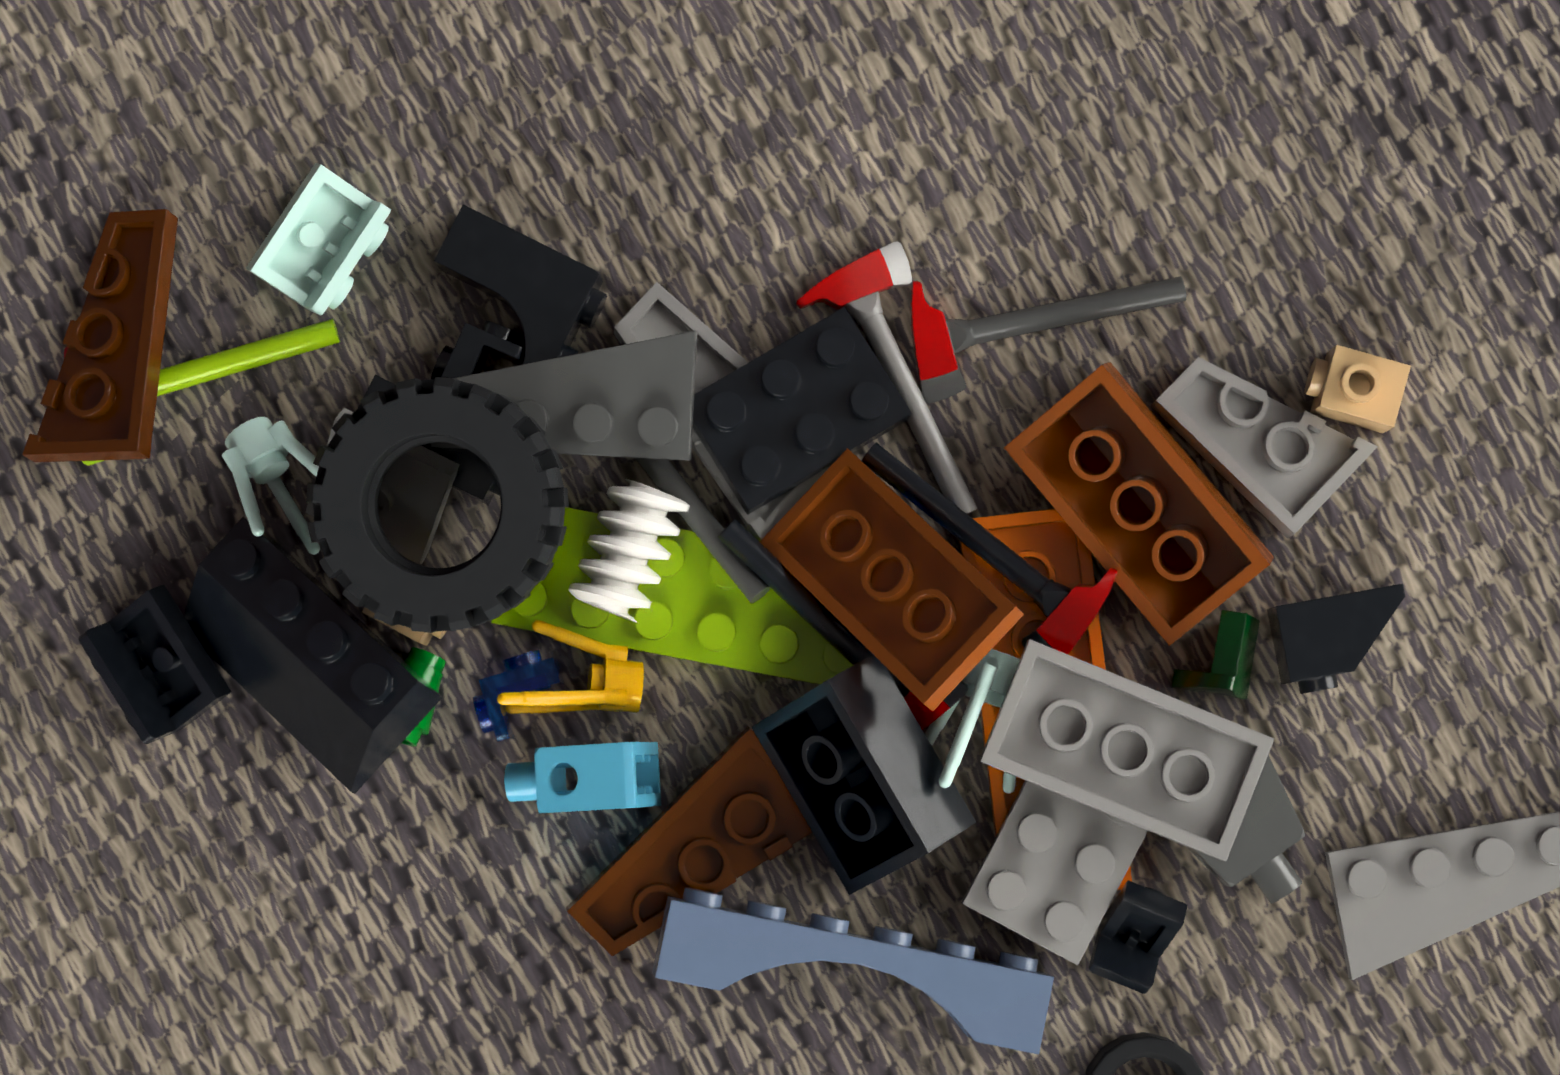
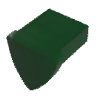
[1171,610,1260,699]

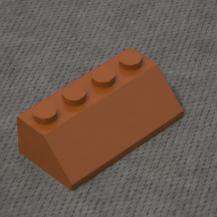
[1004,362,1274,646]

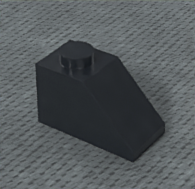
[1267,584,1405,694]

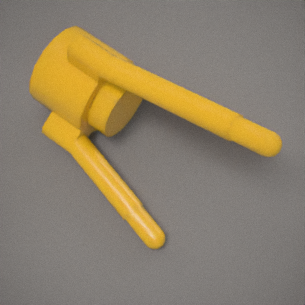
[497,620,644,714]

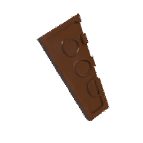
[22,209,178,462]
[566,726,813,957]

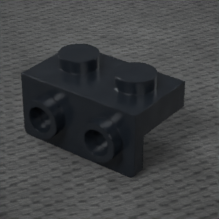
[79,584,232,744]

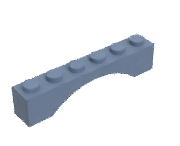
[652,888,1054,1054]

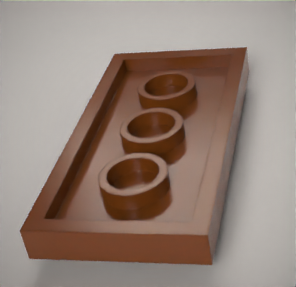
[760,448,1024,711]

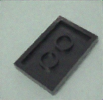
[693,307,912,515]

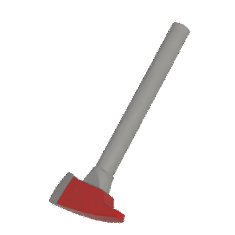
[795,242,978,514]

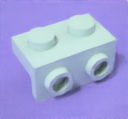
[246,163,391,316]

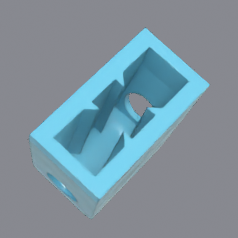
[504,742,661,813]

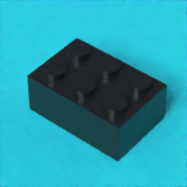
[752,655,976,895]

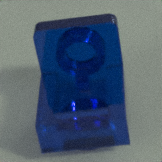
[473,650,565,743]

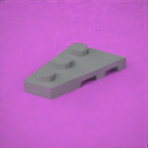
[1151,357,1378,539]

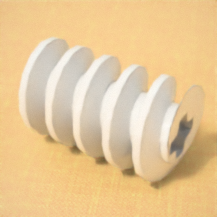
[568,479,690,623]

